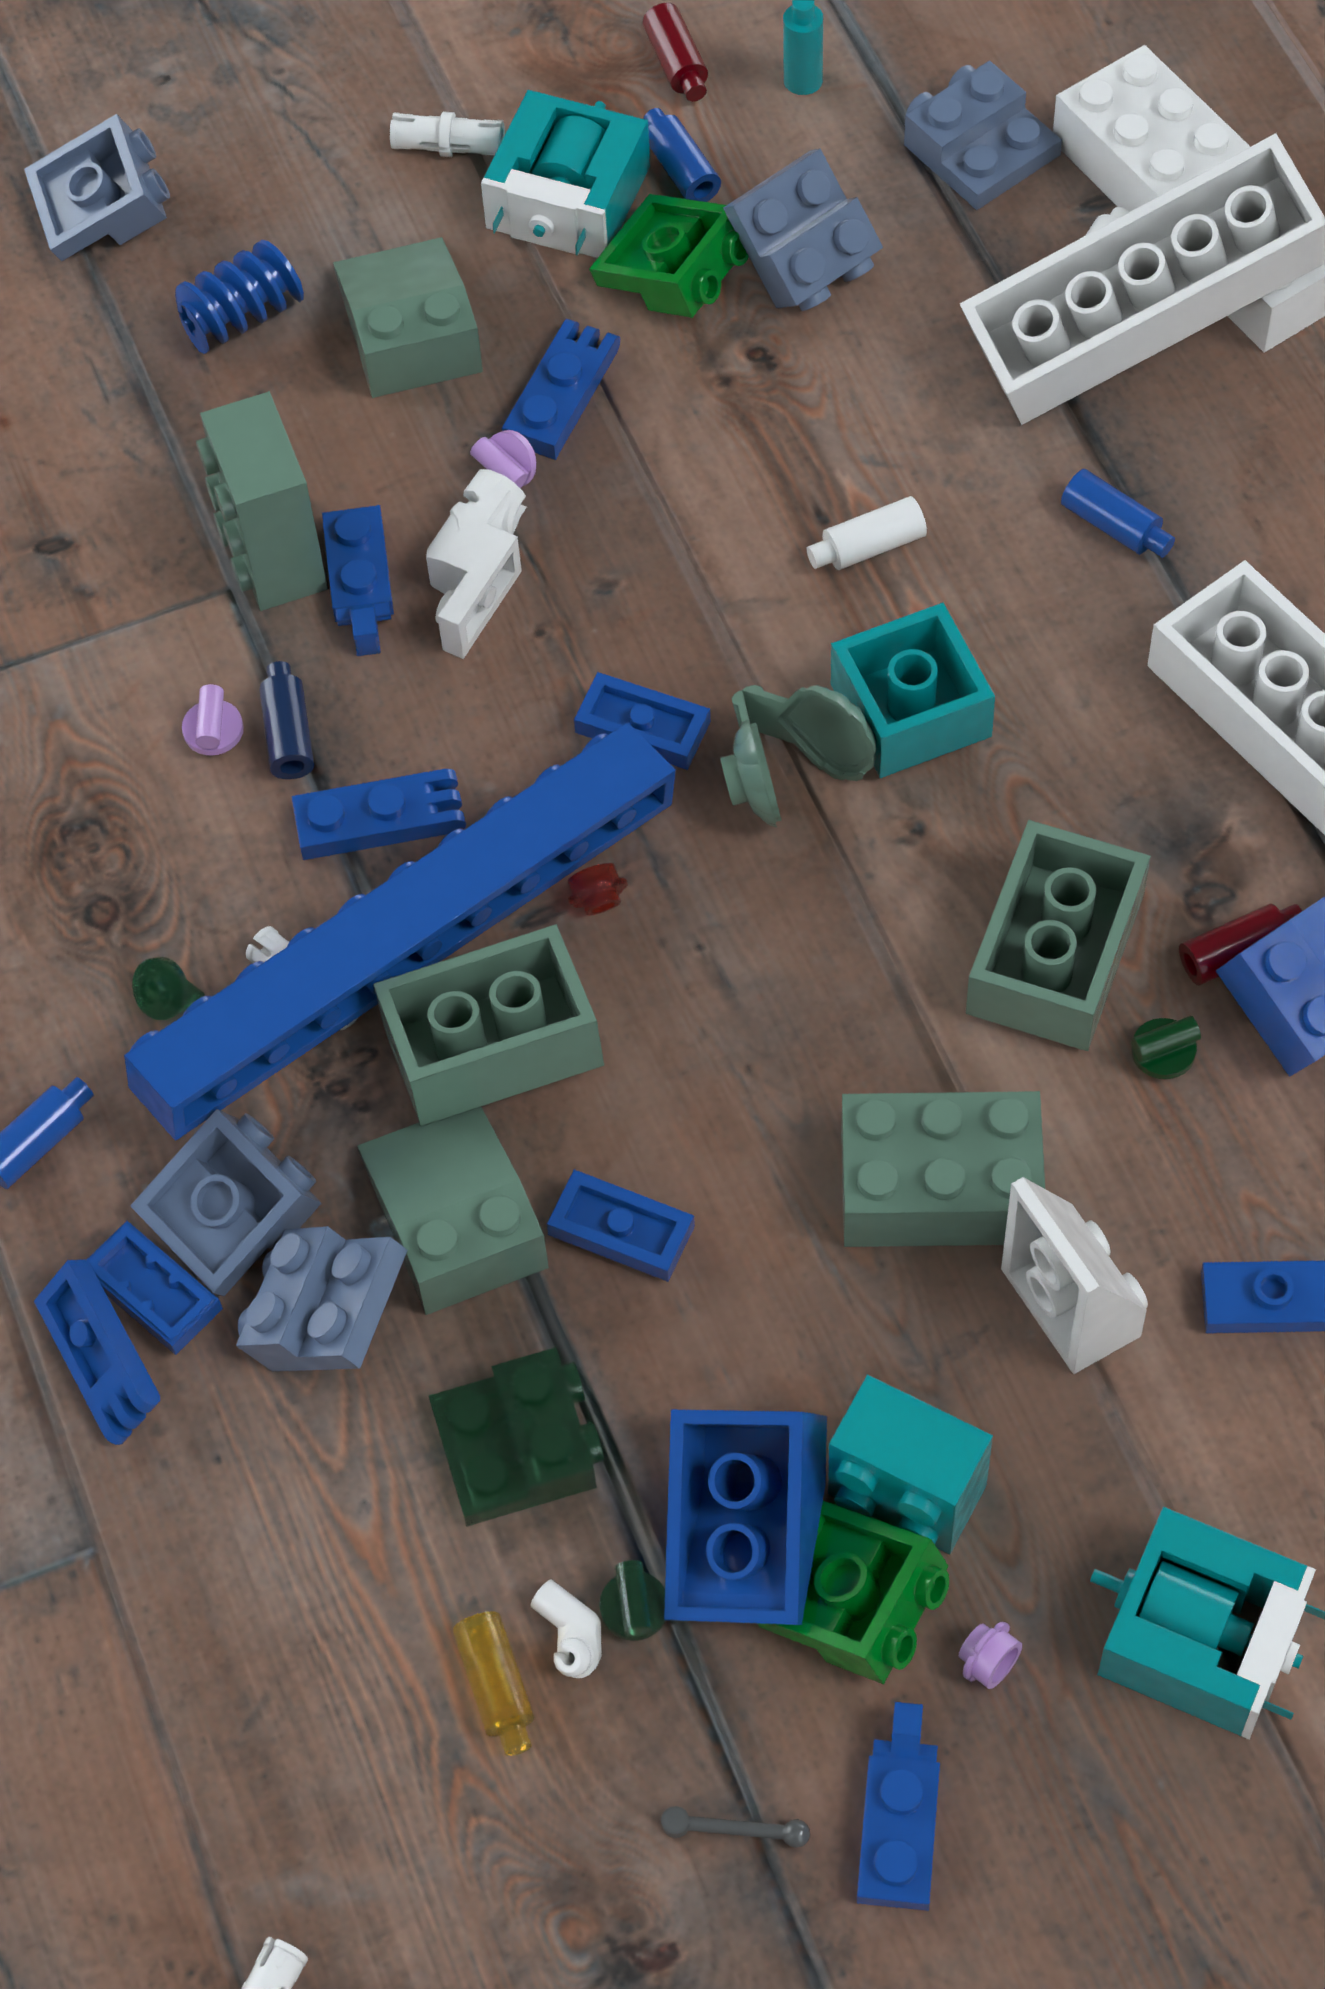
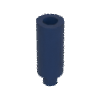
[259,661,314,779]

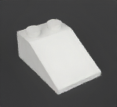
[1001,1177,1148,1374]

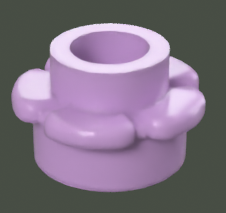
[959,1622,1022,1689]

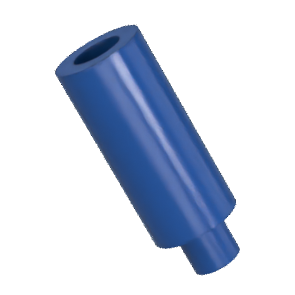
[643,108,721,202]
[1061,469,1175,558]
[0,1077,94,1189]

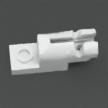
[426,469,527,659]

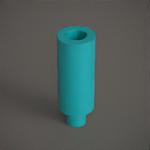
[783,0,823,95]

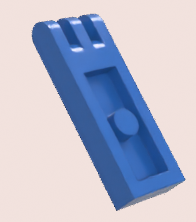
[502,319,621,460]
[292,769,466,860]
[34,1259,160,1445]

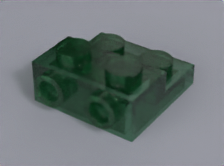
[428,1347,605,1527]

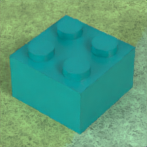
[830,602,995,778]
[828,1374,993,1555]

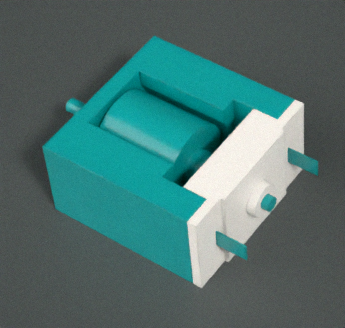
[481,90,650,258]
[1090,1506,1325,1740]

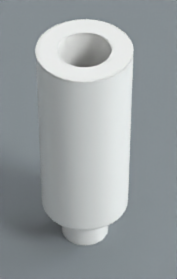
[807,496,927,570]

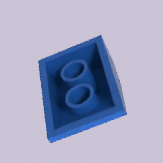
[1216,897,1325,1077]
[664,1409,827,1625]

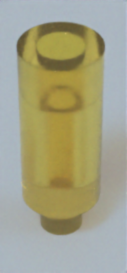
[452,1611,535,1756]

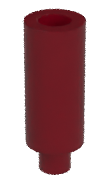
[642,3,708,102]
[1179,904,1302,986]

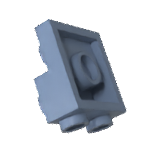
[904,60,1062,210]
[24,114,170,261]
[723,148,883,311]
[130,1109,322,1296]
[236,1226,408,1372]

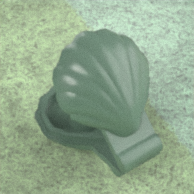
[720,685,876,828]

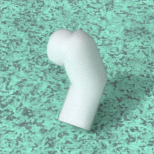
[531,1579,602,1678]

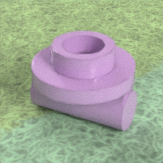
[470,430,536,488]
[182,684,243,755]

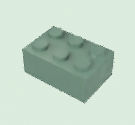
[196,391,328,611]
[966,819,1151,1051]
[373,924,604,1126]
[841,1091,1045,1247]

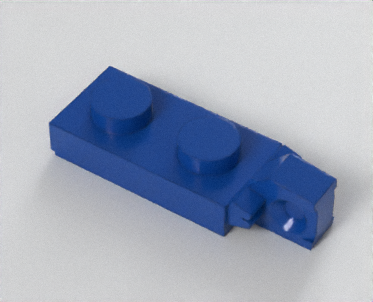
[322,505,394,656]
[857,1702,940,1911]

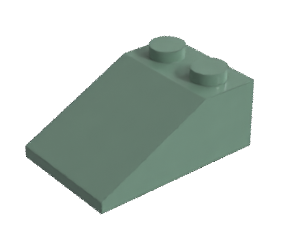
[333,237,483,398]
[357,1107,549,1315]

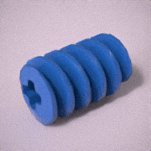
[175,240,304,354]

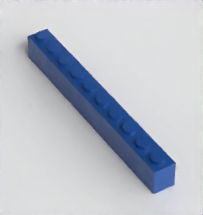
[124,722,676,1141]

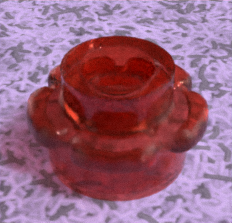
[568,863,628,915]

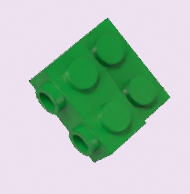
[589,194,749,318]
[757,1501,949,1685]

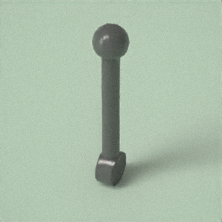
[661,1806,811,1848]

